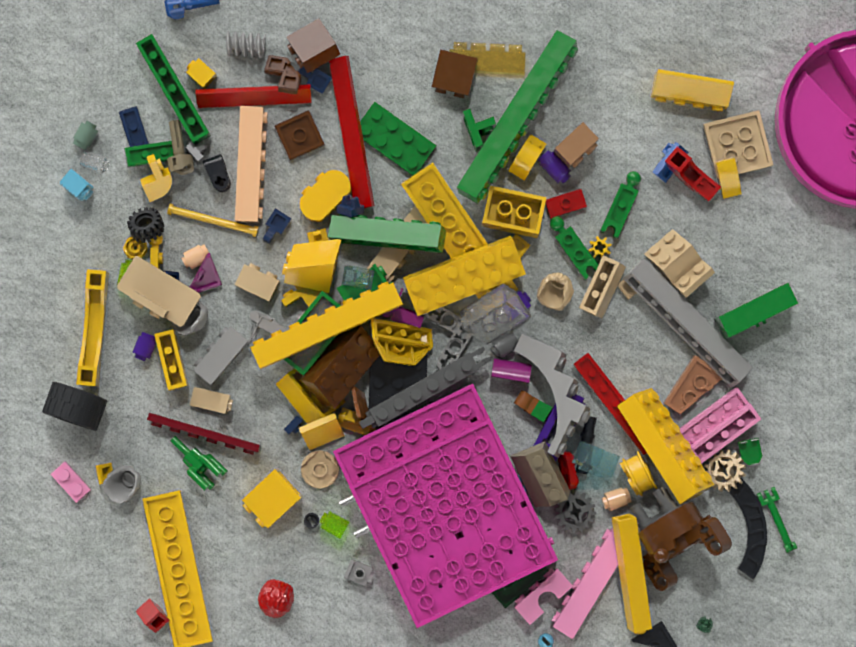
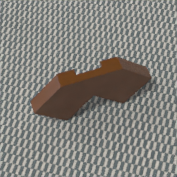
[264,55,302,95]

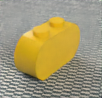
[300,170,351,222]

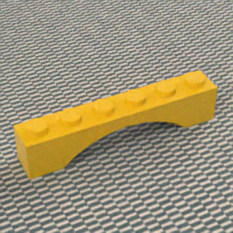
[76,269,109,387]

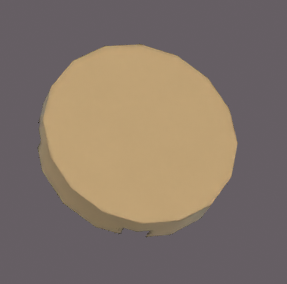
[301,450,339,489]

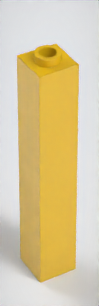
[611,513,652,634]

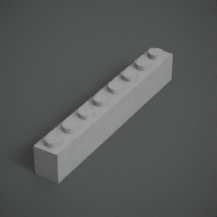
[623,258,753,388]

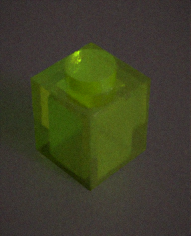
[319,511,350,539]

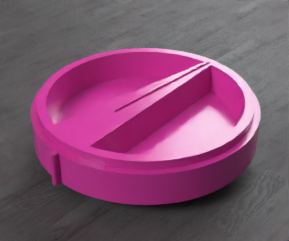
[775,30,856,209]

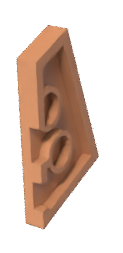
[663,355,723,414]

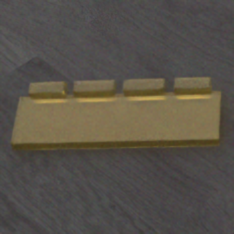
[449,42,526,76]

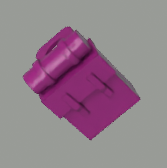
[383,288,425,328]

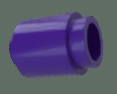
[132,332,156,361]

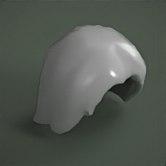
[170,301,208,336]
[102,465,141,504]

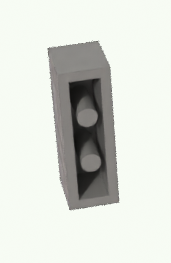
[193,326,248,386]

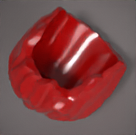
[258,579,294,618]

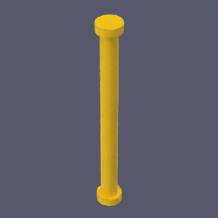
[167,203,259,237]

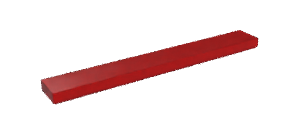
[329,55,375,208]

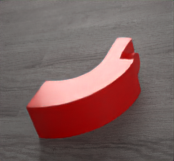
[665,146,721,202]

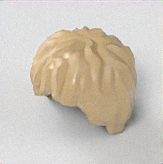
[537,272,574,311]

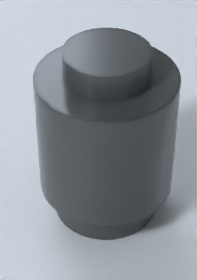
[490,332,518,358]

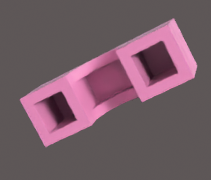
[514,568,573,625]

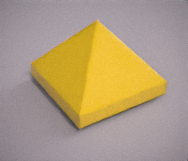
[96,463,113,484]

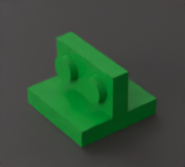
[462,109,496,152]

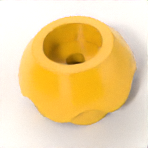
[123,237,147,260]

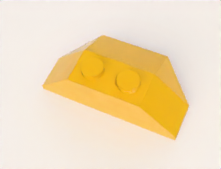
[371,318,433,366]

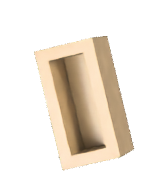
[234,263,280,302]

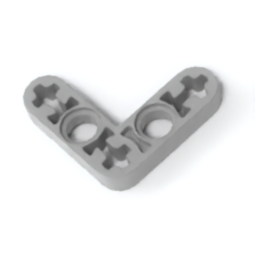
[425,307,474,369]

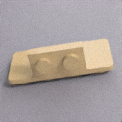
[117,256,201,326]

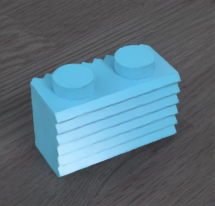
[60,169,94,201]

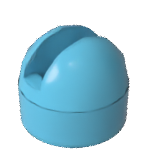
[538,633,554,647]

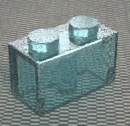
[572,441,620,479]

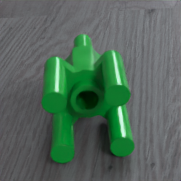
[170,436,228,491]

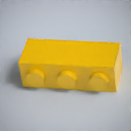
[154,329,189,391]

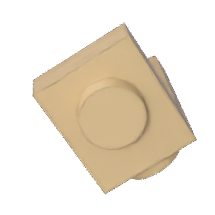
[190,387,233,414]

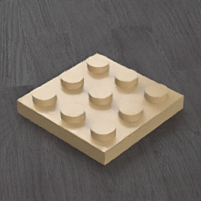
[703,110,773,180]

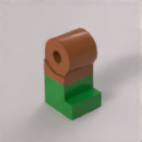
[514,390,553,422]

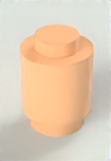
[181,244,209,270]
[601,488,631,511]

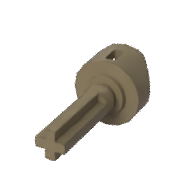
[167,120,194,175]

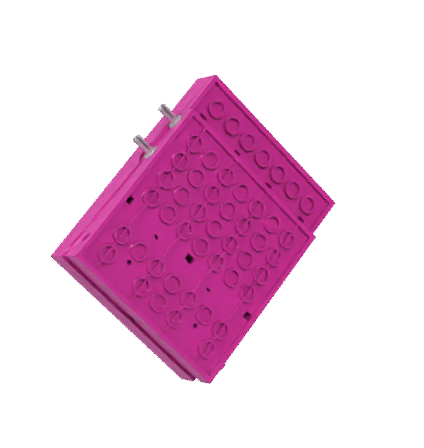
[333,384,558,628]

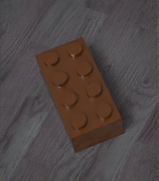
[301,325,380,409]

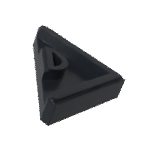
[631,621,677,647]

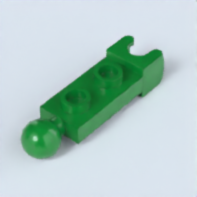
[600,171,641,239]
[550,216,598,280]

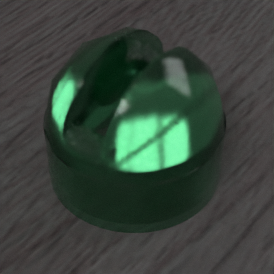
[696,616,713,633]

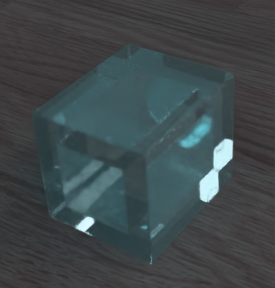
[341,266,374,290]

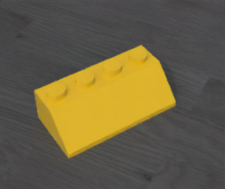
[651,69,734,112]

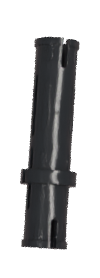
[576,416,597,474]

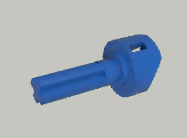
[164,0,220,20]

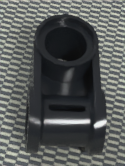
[203,154,231,193]

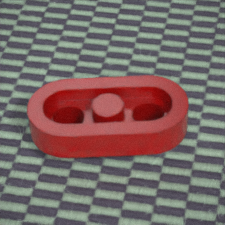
[558,451,579,490]

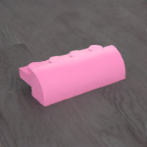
[680,387,761,464]

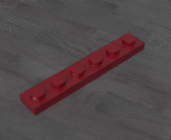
[147,413,261,455]

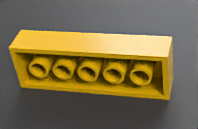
[403,236,526,316]
[617,388,714,504]

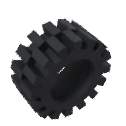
[127,207,165,243]

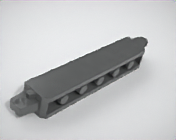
[359,347,491,429]

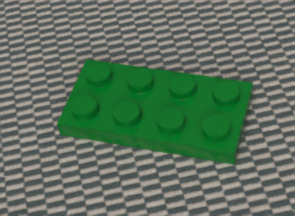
[360,101,437,176]

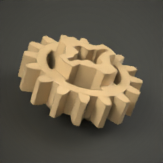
[704,450,746,492]

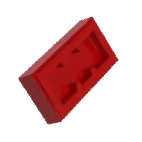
[546,189,587,219]

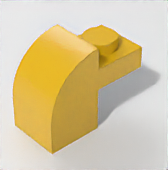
[508,134,547,181]
[140,154,172,202]
[281,285,321,307]

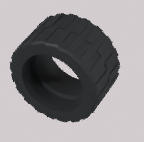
[42,382,108,431]

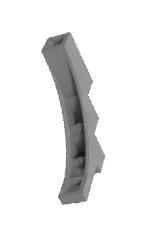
[514,334,591,458]

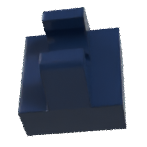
[337,194,364,218]

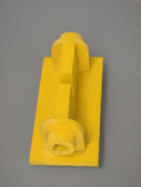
[338,407,376,435]

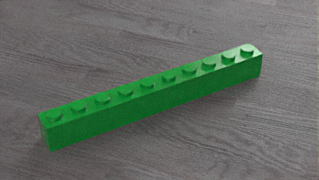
[457,30,578,204]

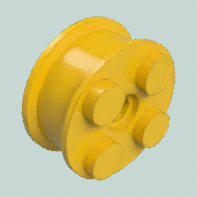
[620,451,658,497]

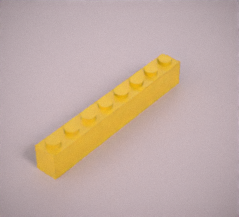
[250,281,403,369]

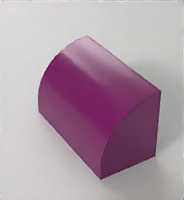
[491,358,532,383]

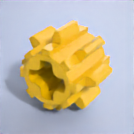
[588,236,612,259]

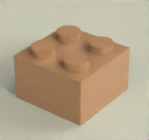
[553,122,599,168]

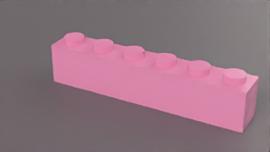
[551,527,618,639]

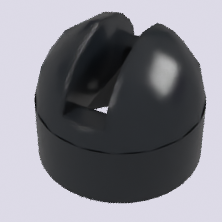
[304,513,319,529]

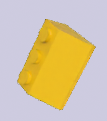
[276,369,345,424]

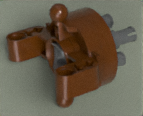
[630,487,732,591]

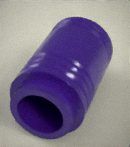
[538,150,571,184]

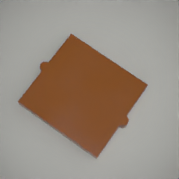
[351,386,368,420]

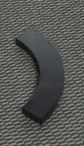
[724,473,767,580]

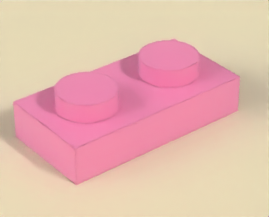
[51,461,91,503]

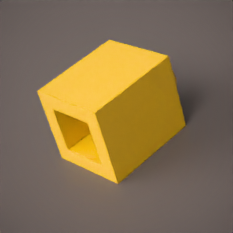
[186,58,217,89]

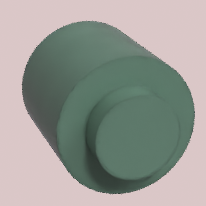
[73,121,98,150]

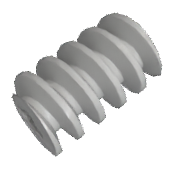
[226,31,266,58]

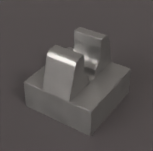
[185,142,207,166]

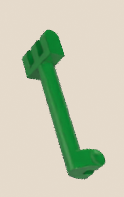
[756,487,798,553]

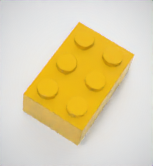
[481,185,547,238]

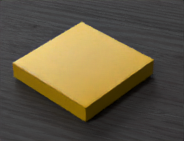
[299,413,345,451]

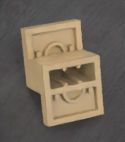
[644,229,715,298]

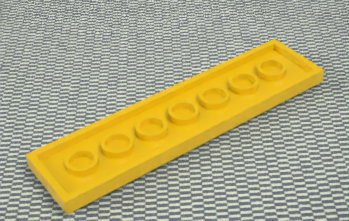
[401,162,518,311]
[142,490,213,647]

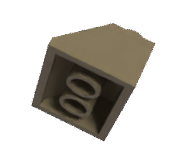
[510,441,570,507]

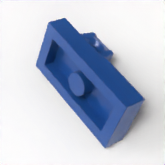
[653,142,689,183]

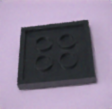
[368,355,428,412]

